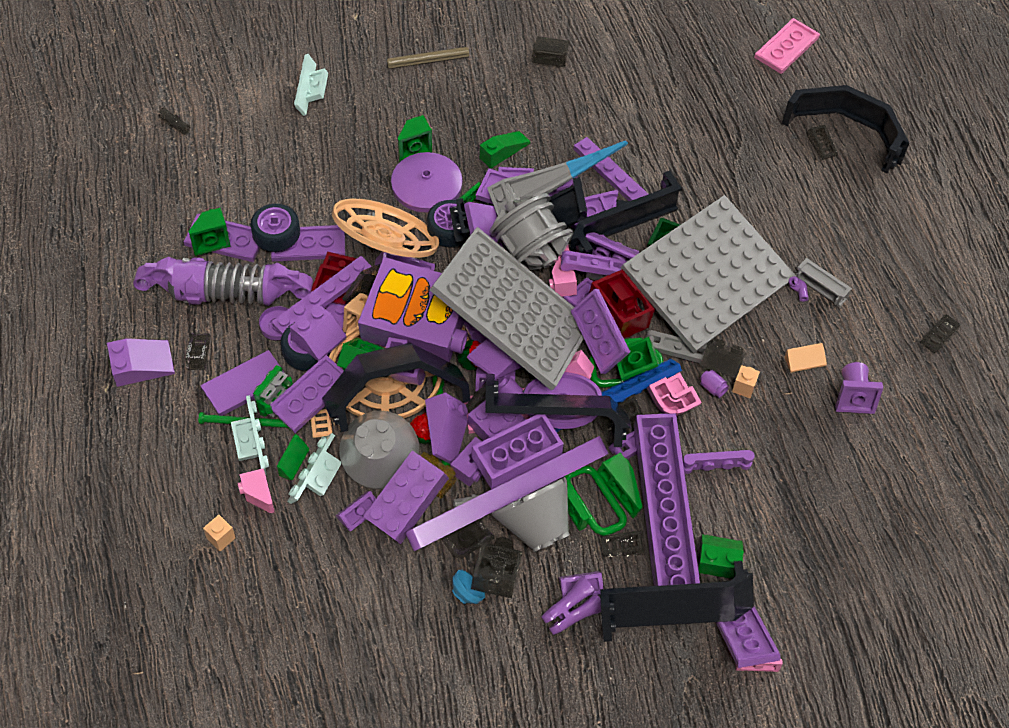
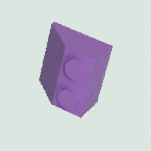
[290,303,347,361]

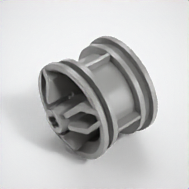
[489,193,574,270]

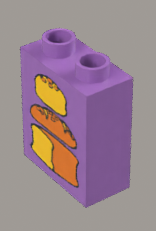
[358,257,468,362]

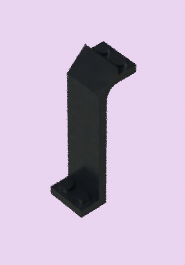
[570,170,682,273]
[485,374,631,447]
[600,561,754,642]

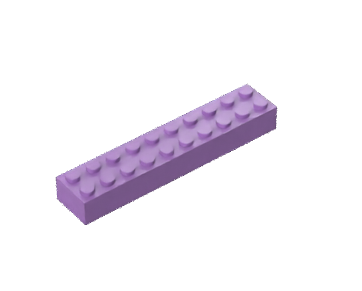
[634,413,700,586]

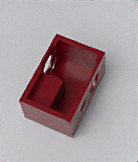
[589,269,655,339]

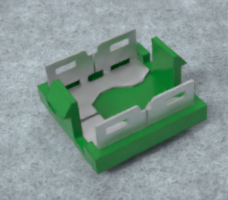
[253,365,293,417]

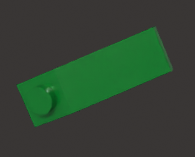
[479,131,531,169]
[597,452,643,518]

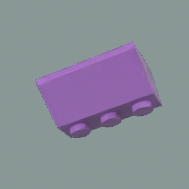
[586,232,640,262]

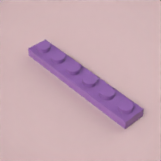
[573,137,648,201]
[271,256,373,335]

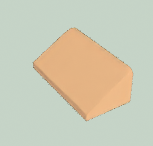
[784,343,827,373]

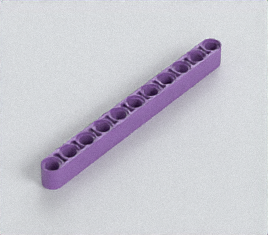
[405,436,609,551]

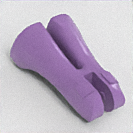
[541,576,601,635]

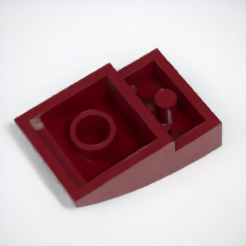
[311,251,357,306]

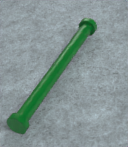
[198,412,291,430]

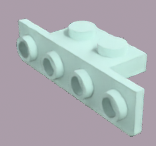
[294,54,328,116]
[231,395,269,475]
[287,433,341,504]

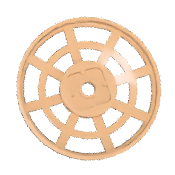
[332,199,439,258]
[329,326,442,418]

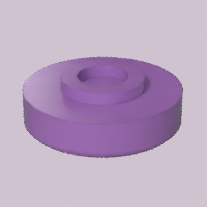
[259,306,288,340]

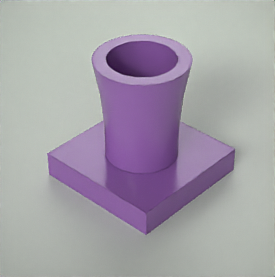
[835,362,883,414]

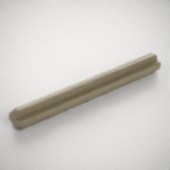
[387,47,469,68]

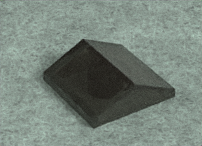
[342,264,381,302]
[440,520,495,559]

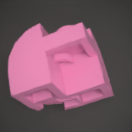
[647,373,702,416]

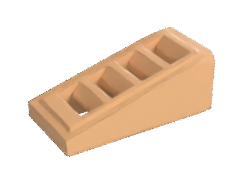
[311,409,333,438]

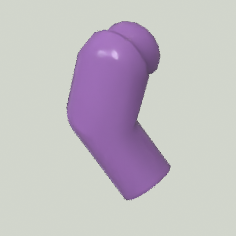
[788,276,809,302]

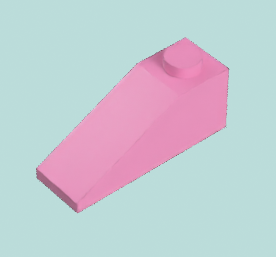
[549,245,577,297]

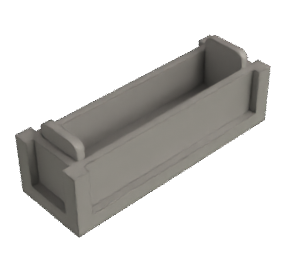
[796,258,852,308]

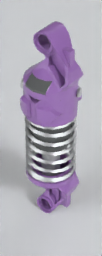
[133,257,313,306]

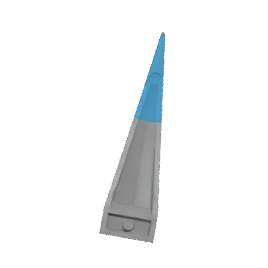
[487,141,628,215]

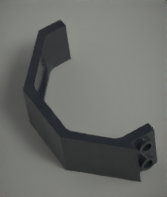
[782,85,909,174]
[450,177,587,247]
[322,343,471,432]

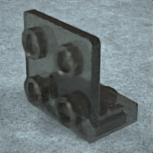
[532,36,569,67]
[700,338,747,378]

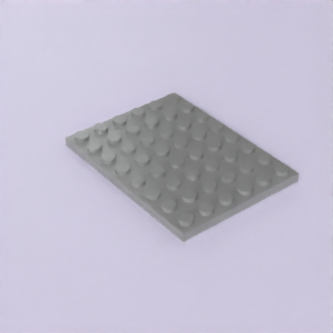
[621,195,796,353]
[430,227,584,391]

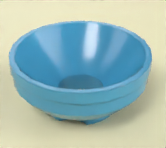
[452,570,485,604]

